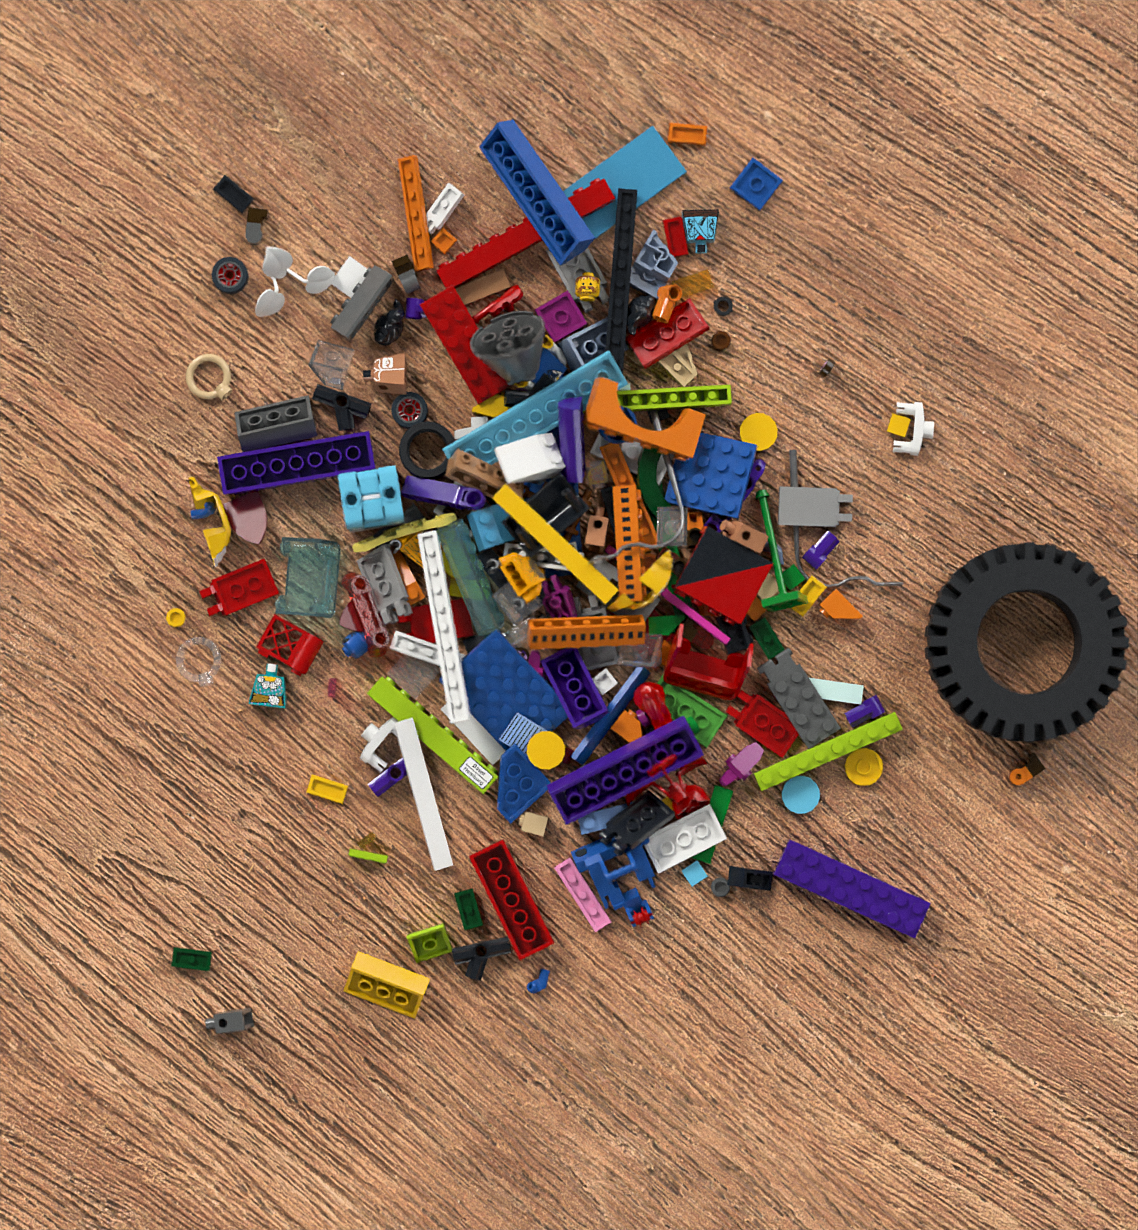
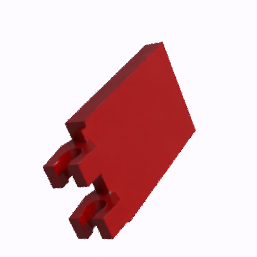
[199,558,279,617]
[397,598,474,643]
[725,690,798,758]

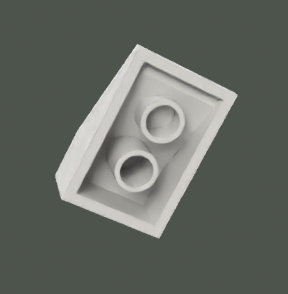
[494,433,566,484]

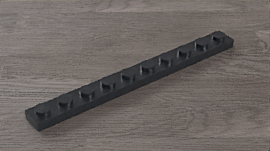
[605,188,638,374]

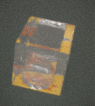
[585,460,608,489]

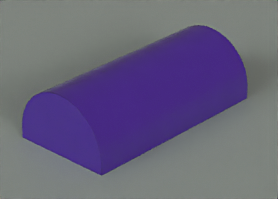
[558,397,586,483]
[540,647,609,729]

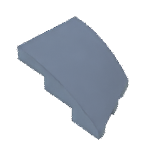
[630,230,678,300]

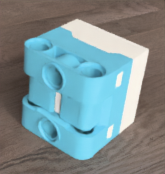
[338,465,405,533]

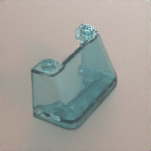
[275,537,340,618]

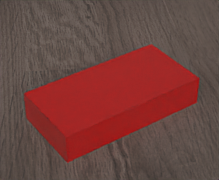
[663,216,689,257]

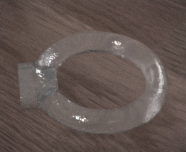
[176,637,221,687]

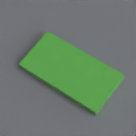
[657,675,727,748]

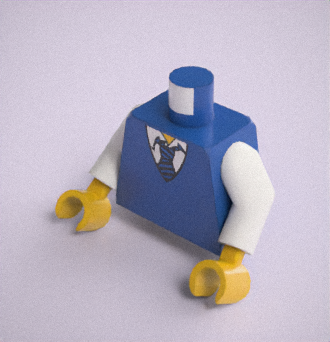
[514,335,568,391]

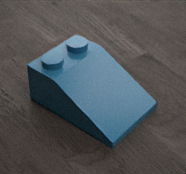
[466,504,515,552]

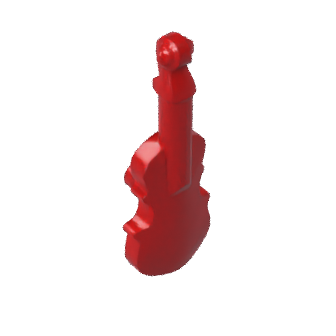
[472,285,524,324]

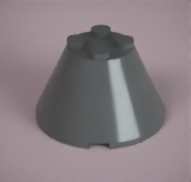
[470,311,545,385]

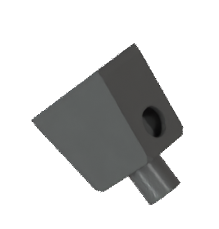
[206,1007,254,1034]

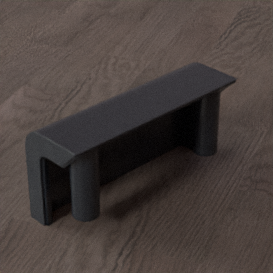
[501,473,590,558]

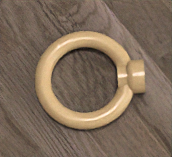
[186,354,233,401]

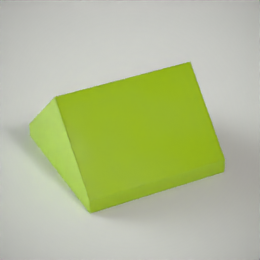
[406,923,452,963]

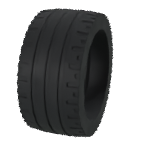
[399,421,455,480]

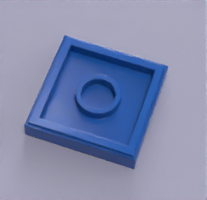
[730,158,783,211]

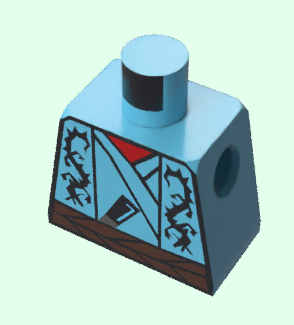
[682,209,719,254]

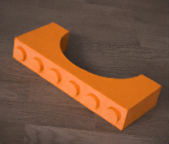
[582,377,706,461]

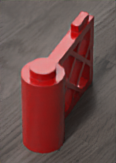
[256,614,324,677]

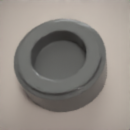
[711,877,730,897]

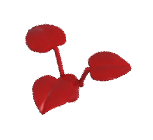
[626,755,707,806]

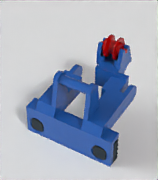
[571,838,656,928]

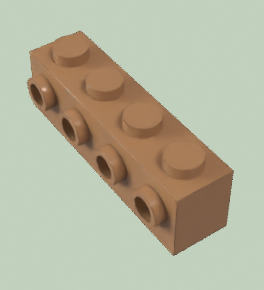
[446,449,525,498]

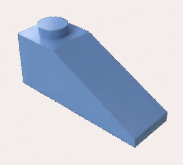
[578,802,633,834]

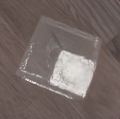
[309,340,355,390]

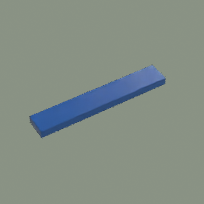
[571,664,651,765]

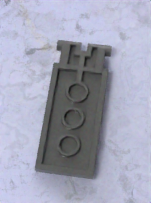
[757,648,841,749]

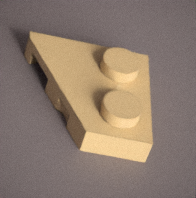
[658,344,698,387]

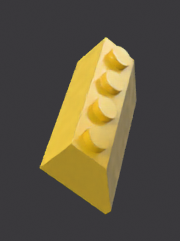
[343,951,430,1019]

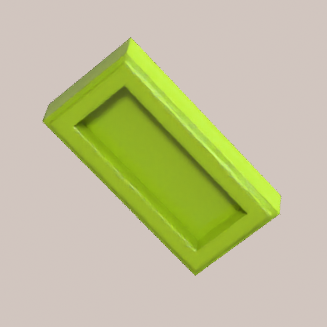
[349,848,388,863]

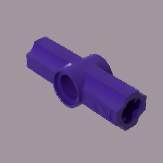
[368,757,407,797]

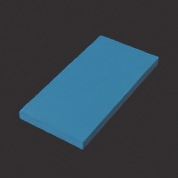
[563,126,687,240]

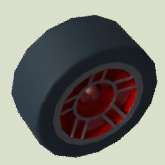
[211,257,249,294]
[391,392,428,429]

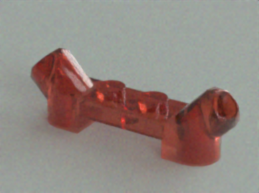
[341,572,390,658]

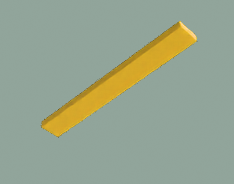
[492,484,618,604]

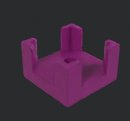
[535,290,587,344]

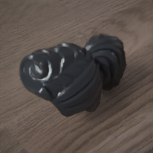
[627,295,656,335]
[374,299,405,346]

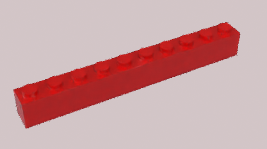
[436,178,615,288]

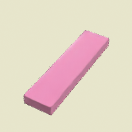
[554,858,611,933]

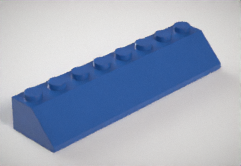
[479,120,595,266]

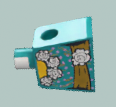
[249,664,287,708]

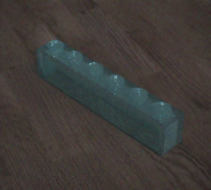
[436,519,505,636]

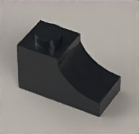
[727,866,773,891]

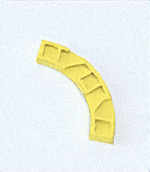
[352,513,457,552]

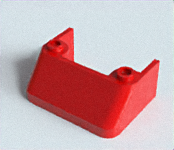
[663,624,754,700]

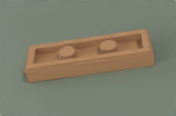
[455,269,511,306]

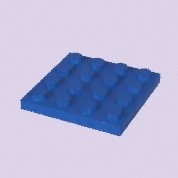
[665,432,758,519]

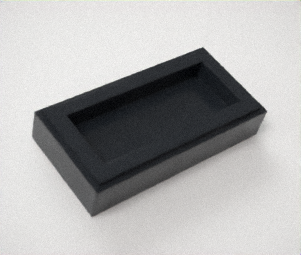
[213,175,255,214]

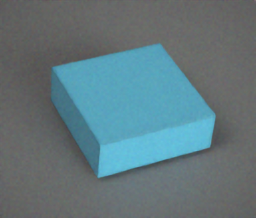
[681,860,707,886]

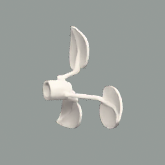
[255,247,335,317]

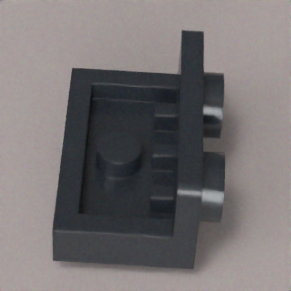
[715,616,753,655]

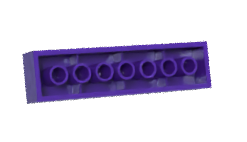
[217,431,376,496]
[547,715,704,825]
[773,839,931,938]

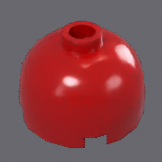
[671,783,710,819]

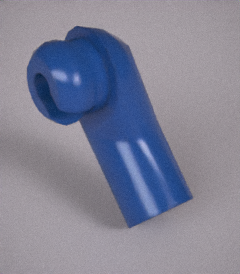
[191,502,216,519]
[527,969,550,994]

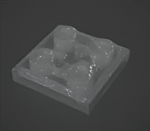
[387,654,441,700]

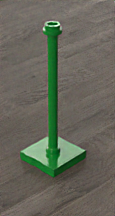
[755,490,808,613]

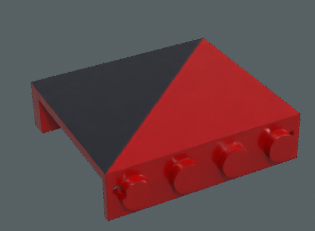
[671,526,773,626]

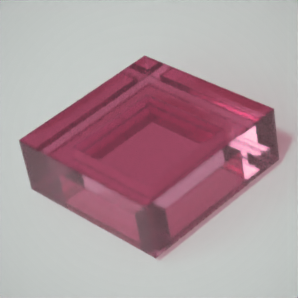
[328,678,337,698]

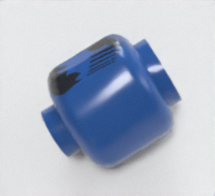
[342,631,371,659]

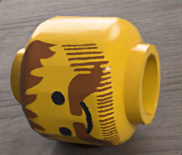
[575,272,600,302]

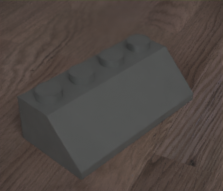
[330,265,394,342]
[234,395,318,452]

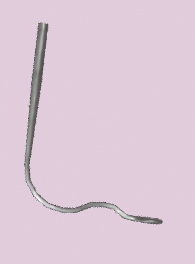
[589,410,685,564]
[789,450,904,588]

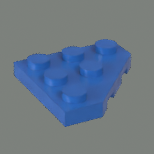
[497,743,551,824]

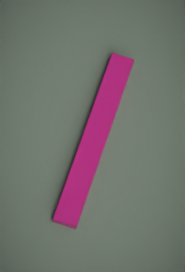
[605,545,731,645]

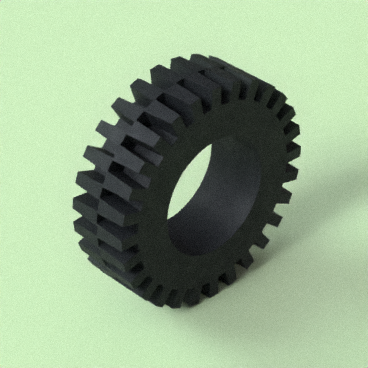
[925,542,1129,742]

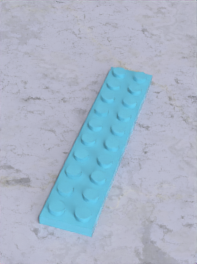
[443,350,628,465]

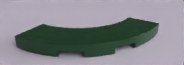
[636,447,671,522]

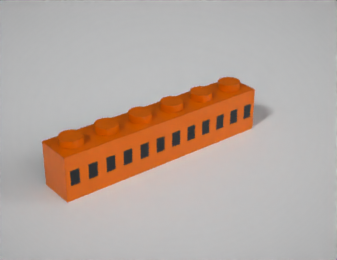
[613,485,647,602]
[527,615,646,650]

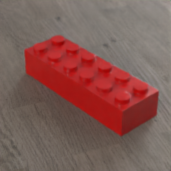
[419,285,511,405]
[469,839,555,960]

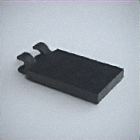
[600,790,675,857]

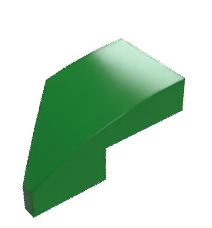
[648,615,687,636]

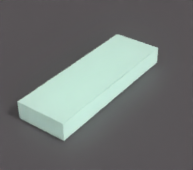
[809,678,864,705]

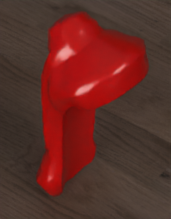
[634,681,673,730]

